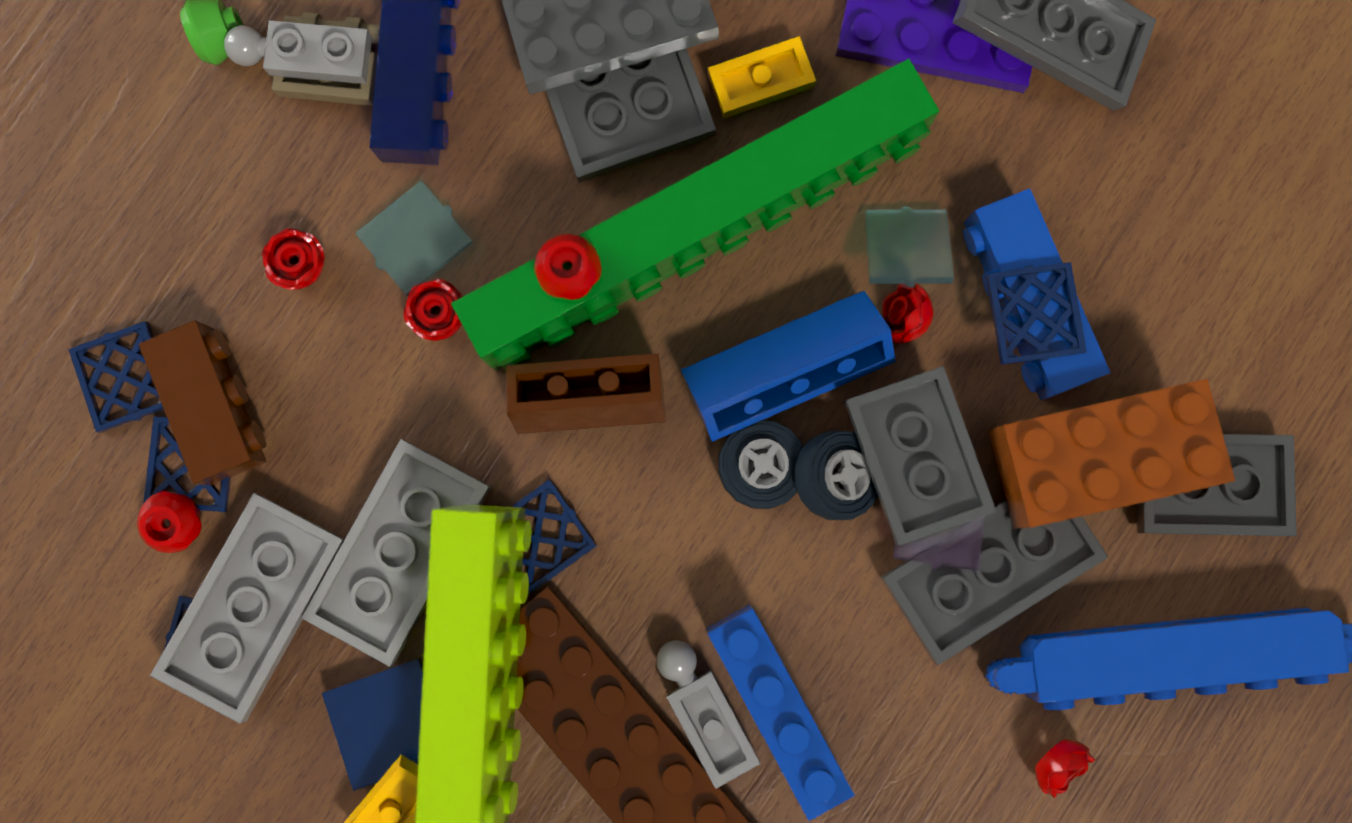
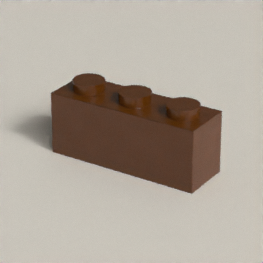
[138,320,267,485]
[506,353,666,434]

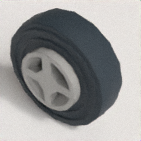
[718,420,803,509]
[795,430,878,520]

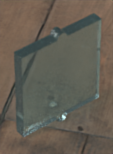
[355,180,473,296]
[865,206,954,288]

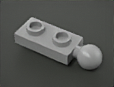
[224,20,372,84]
[656,640,761,789]

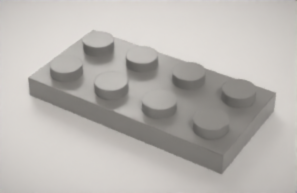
[301,439,491,667]
[150,493,345,724]

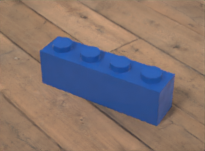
[963,188,1111,400]
[681,291,896,442]
[706,605,855,821]

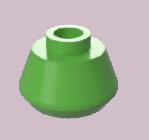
[180,0,243,65]

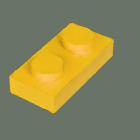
[707,36,816,119]
[344,754,418,823]

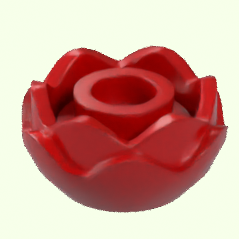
[262,228,325,290]
[534,234,602,300]
[403,279,463,341]
[882,283,934,343]
[137,491,202,553]
[1035,739,1095,799]

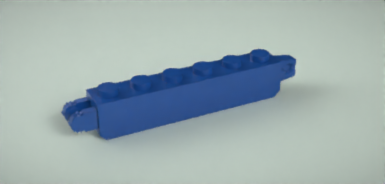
[984,607,1352,710]

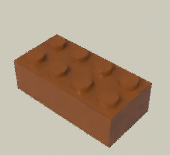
[988,379,1236,529]

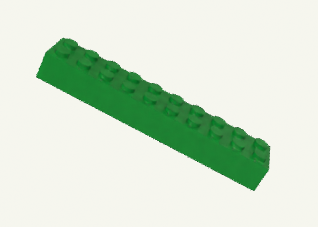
[451,58,940,372]

